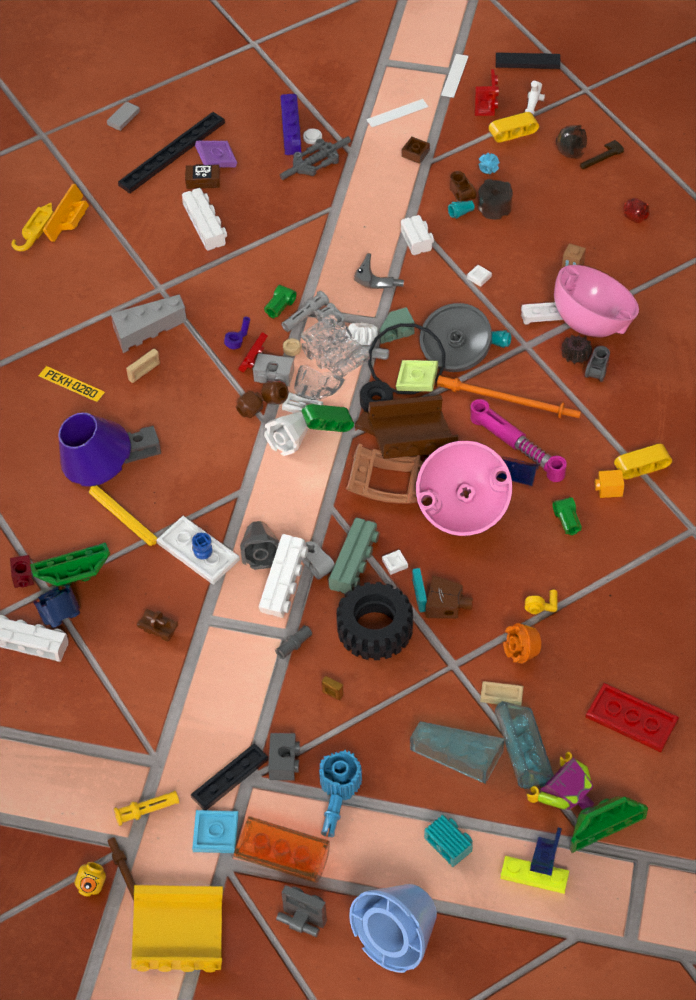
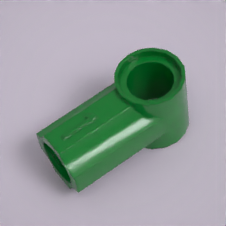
[264,285,297,319]
[552,497,582,536]

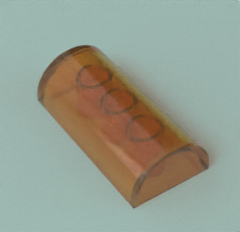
[233,816,330,883]

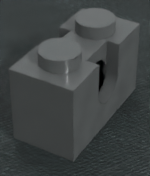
[125,426,161,463]
[268,733,300,781]

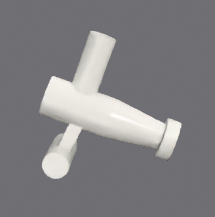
[525,81,545,115]

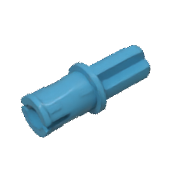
[321,794,343,837]

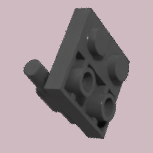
[276,885,327,937]

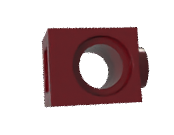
[10,555,34,588]

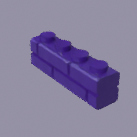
[281,94,301,155]

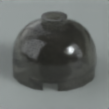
[556,125,587,159]

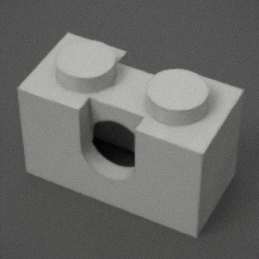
[253,353,294,387]

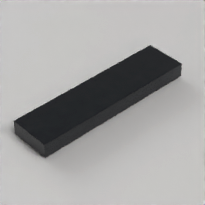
[496,52,560,69]
[191,743,268,810]

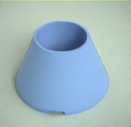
[349,884,437,973]

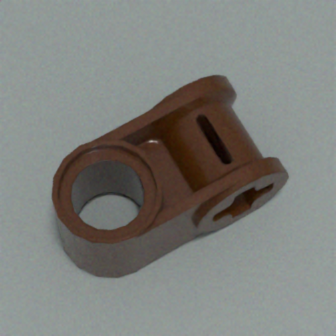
[450,171,477,202]

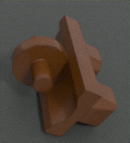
[137,609,178,642]

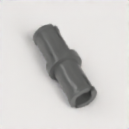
[275,625,312,659]

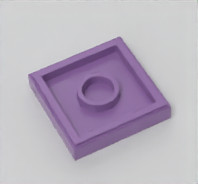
[195,141,237,167]

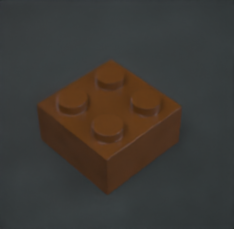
[402,136,430,164]

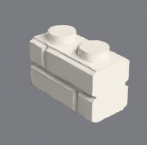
[401,215,434,255]

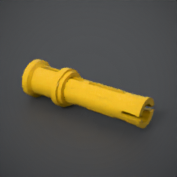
[113,791,179,826]

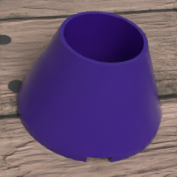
[58,413,131,486]

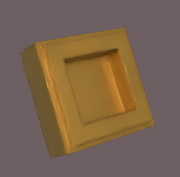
[322,676,344,700]

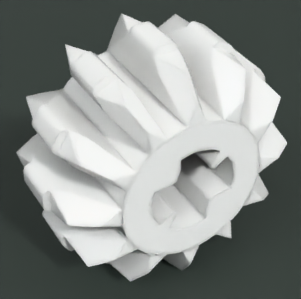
[347,322,378,346]

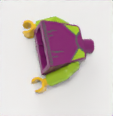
[527,752,594,810]

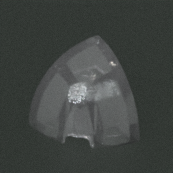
[294,365,345,400]

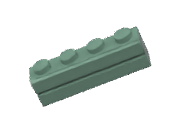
[329,518,379,594]

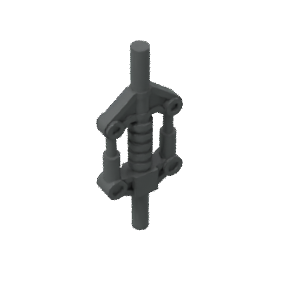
[280,136,351,180]

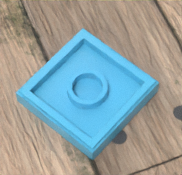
[192,810,239,853]

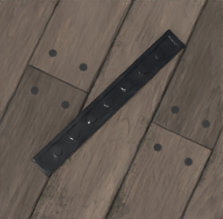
[118,112,225,193]

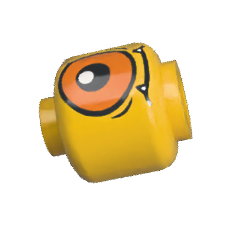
[74,862,106,897]

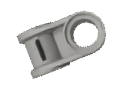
[315,303,346,336]
[302,541,335,579]

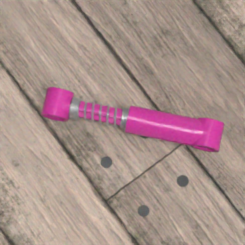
[470,399,567,482]

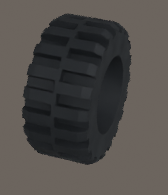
[336,582,413,660]

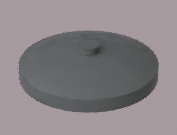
[420,303,492,372]

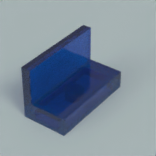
[497,456,540,486]
[530,827,562,876]

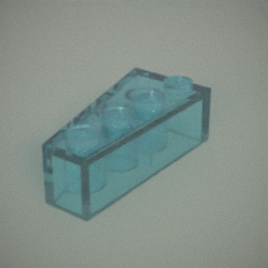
[410,721,504,784]

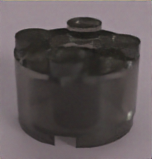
[478,179,513,220]

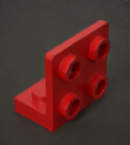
[475,69,499,116]

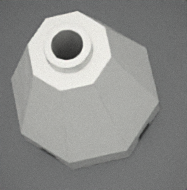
[264,412,309,456]

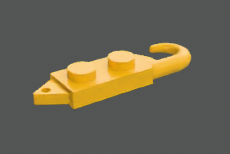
[12,203,54,252]

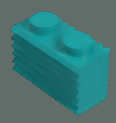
[424,815,473,867]

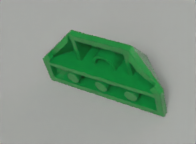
[30,543,110,587]
[570,796,648,853]

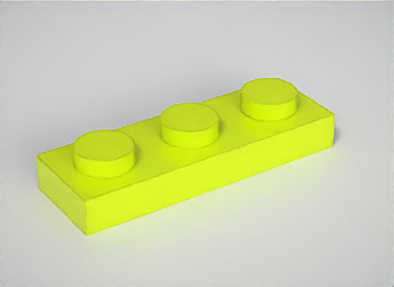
[500,856,569,894]

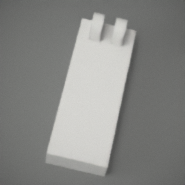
[521,302,563,325]

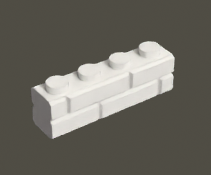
[182,188,227,251]
[259,534,308,618]
[0,615,68,662]

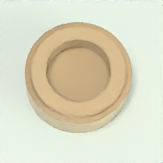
[283,338,301,356]

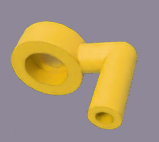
[525,590,558,614]

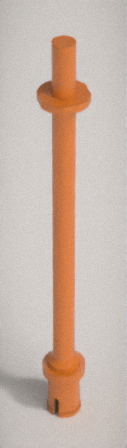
[437,375,581,419]

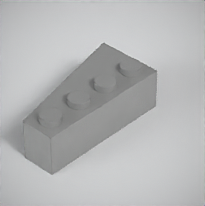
[111,294,187,353]

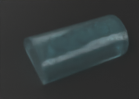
[495,701,554,789]

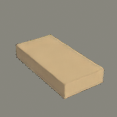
[126,349,160,383]
[480,681,524,707]

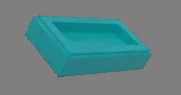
[412,568,427,612]

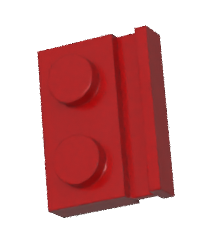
[238,332,268,373]

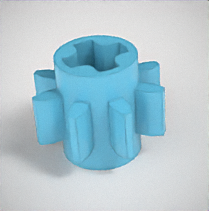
[478,153,500,175]

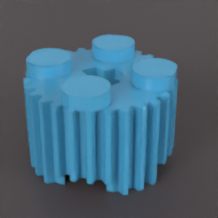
[319,750,362,800]

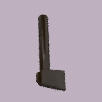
[580,140,624,169]

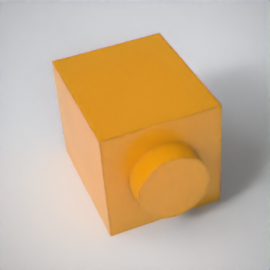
[595,470,624,498]

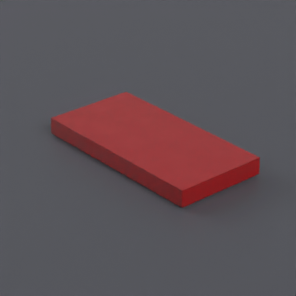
[586,683,679,752]

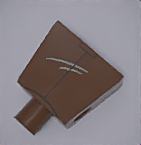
[426,576,473,619]

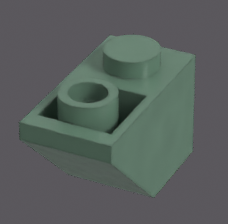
[380,307,415,344]

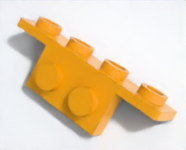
[43,184,89,242]

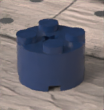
[33,584,80,628]

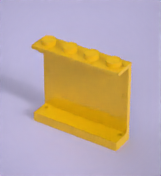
[131,885,223,972]

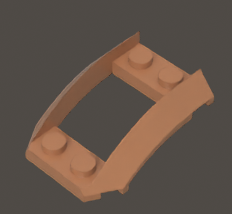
[346,444,427,503]

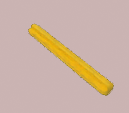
[89,485,157,546]

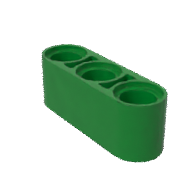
[301,404,354,432]

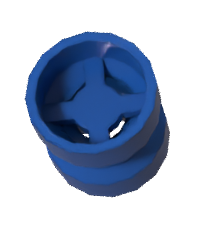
[192,533,213,560]

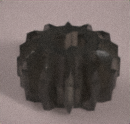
[561,334,592,365]

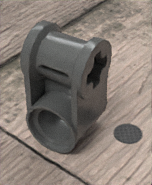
[585,346,610,382]

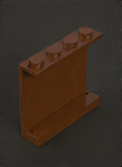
[368,395,458,459]

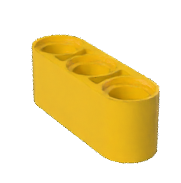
[489,112,539,143]
[614,444,672,480]

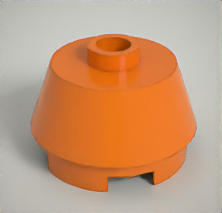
[503,623,541,664]

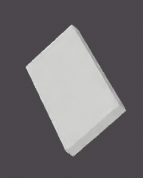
[157,516,240,585]

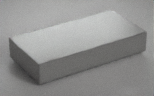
[107,101,140,131]

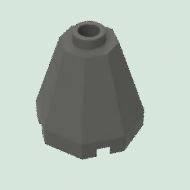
[240,521,279,570]

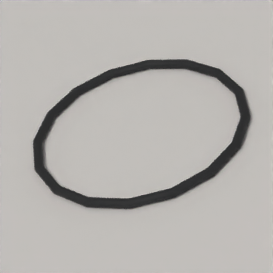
[368,323,446,395]

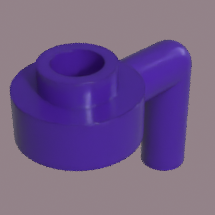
[224,316,250,349]

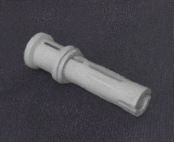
[281,291,329,332]

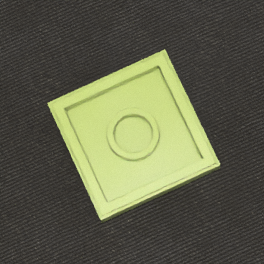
[396,360,439,391]

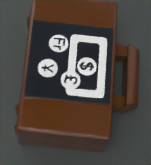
[185,164,220,189]

